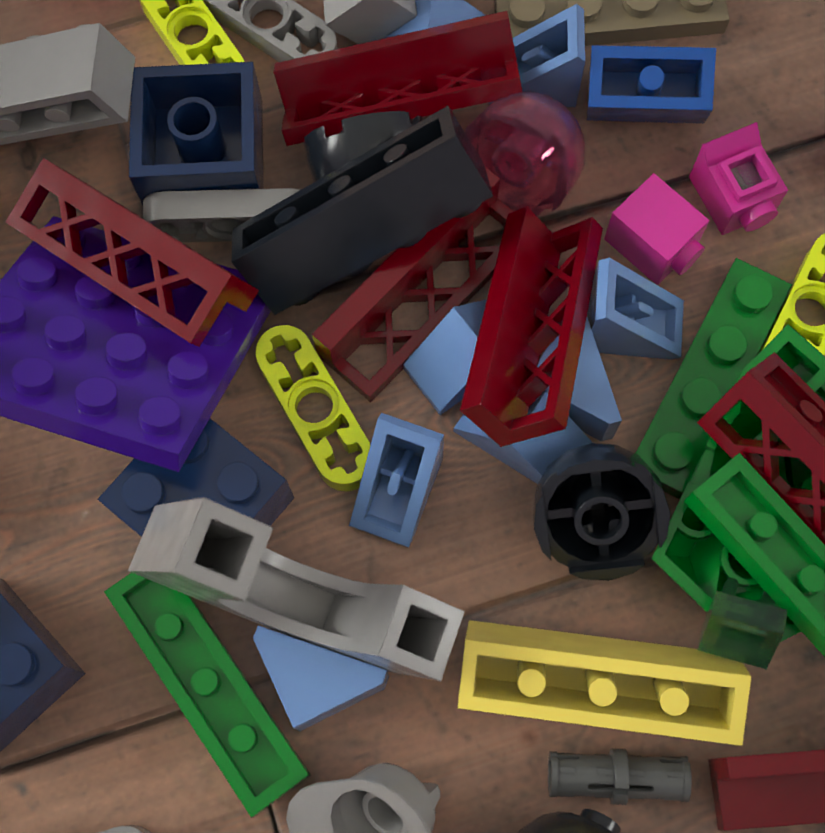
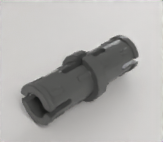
[548,748,692,805]

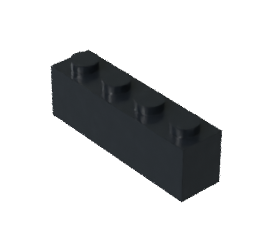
[231,106,493,315]

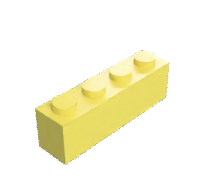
[458,620,751,746]

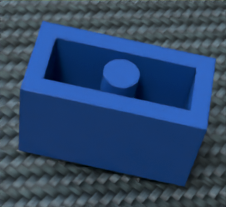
[587,45,716,124]

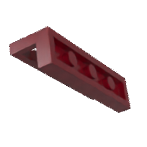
[273,11,523,146]
[5,158,259,347]
[312,167,514,403]
[460,206,603,447]
[697,352,825,545]
[708,749,825,831]

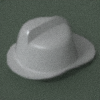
[286,762,441,833]

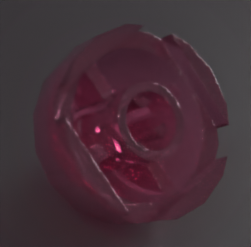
[465,91,586,216]

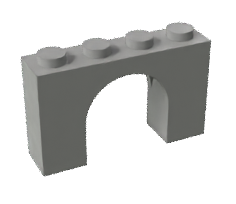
[128,498,465,681]

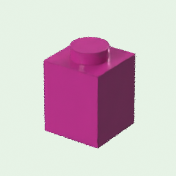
[604,173,710,285]

